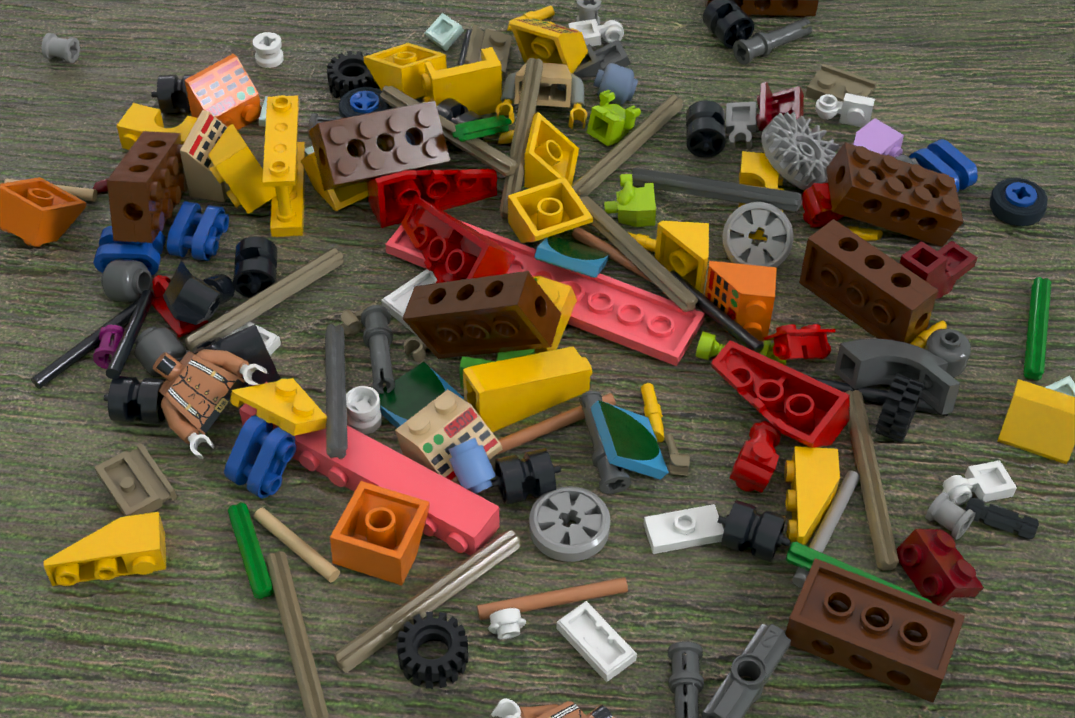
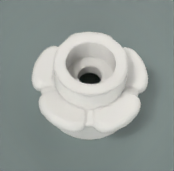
[488,608,526,639]

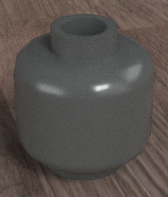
[101,259,152,303]
[134,326,186,377]
[925,328,971,378]

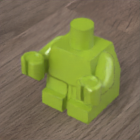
[586,89,641,146]
[604,174,656,227]

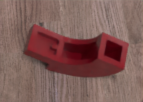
[900,241,978,299]

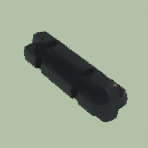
[965,497,1039,539]

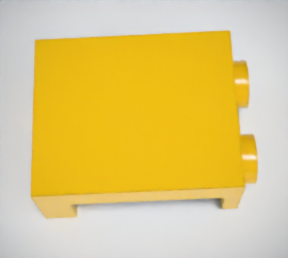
[421,47,502,115]

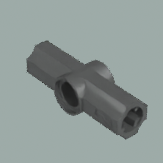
[702,624,791,718]

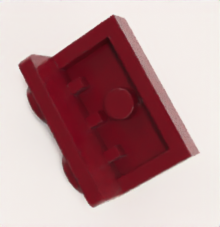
[756,82,804,132]
[896,529,984,607]

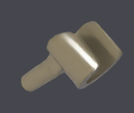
[341,302,377,337]
[403,337,428,362]
[664,434,690,476]

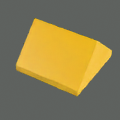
[524,112,579,188]
[655,220,709,295]
[997,379,1075,465]

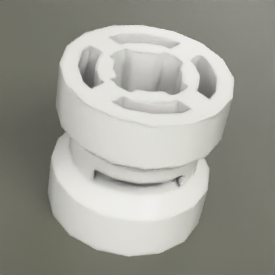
[346,386,382,435]

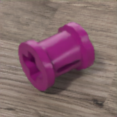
[93,325,125,369]

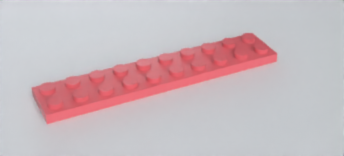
[385,220,705,366]

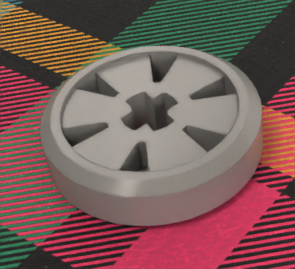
[722,202,794,268]
[529,486,610,562]

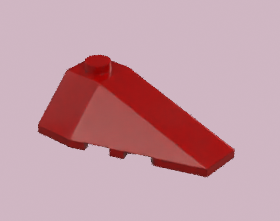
[367,169,497,228]
[401,195,516,283]
[711,340,850,448]

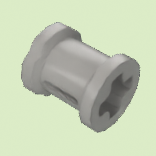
[576,0,602,26]
[41,33,80,63]
[925,492,975,540]

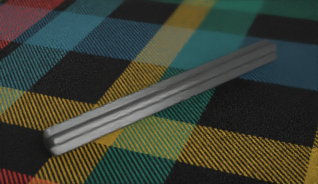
[631,168,802,212]
[325,324,348,459]

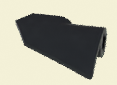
[163,261,235,325]
[178,324,281,388]

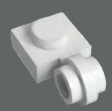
[568,19,624,46]
[815,93,875,128]
[942,460,1017,505]

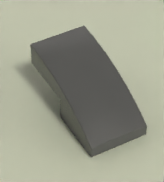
[573,39,631,78]

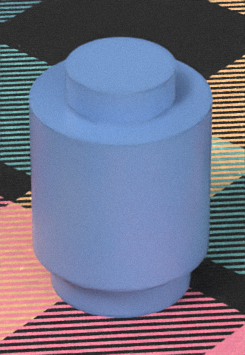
[449,438,496,494]

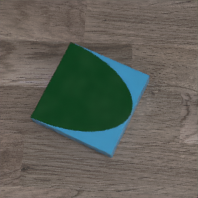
[534,236,610,278]
[378,362,464,428]
[590,400,669,480]

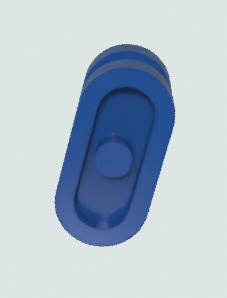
[909,139,978,192]
[167,201,229,261]
[93,226,165,276]
[224,415,296,499]

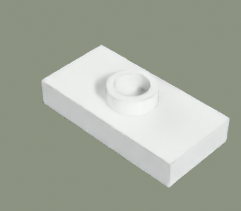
[643,504,724,554]
[556,601,637,682]

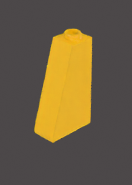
[463,346,592,432]

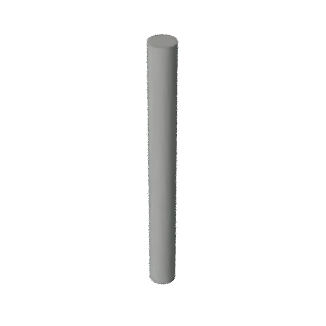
[792,470,860,588]

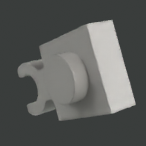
[726,101,757,150]

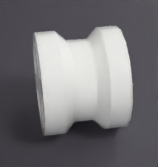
[253,32,284,68]

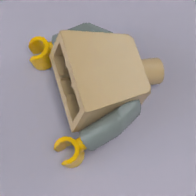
[496,63,587,129]

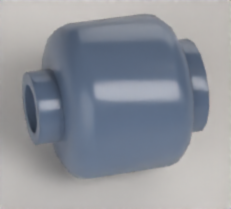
[593,63,638,106]

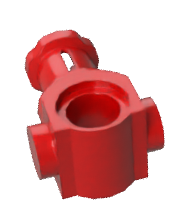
[802,183,844,227]
[729,421,781,493]

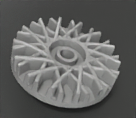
[762,112,839,191]

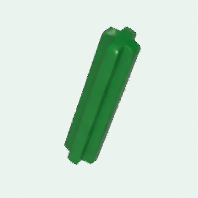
[228,502,274,599]

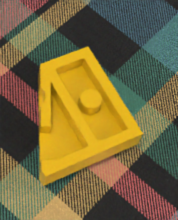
[230,378,327,436]

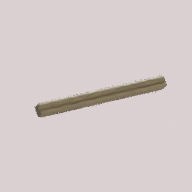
[499,58,543,218]
[380,86,518,176]
[572,95,683,198]
[580,196,698,312]
[184,248,344,353]
[845,390,899,571]
[334,529,521,673]
[266,551,329,718]

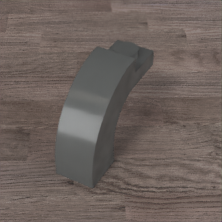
[834,339,960,415]

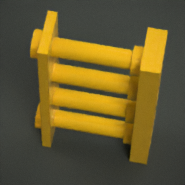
[262,95,306,237]

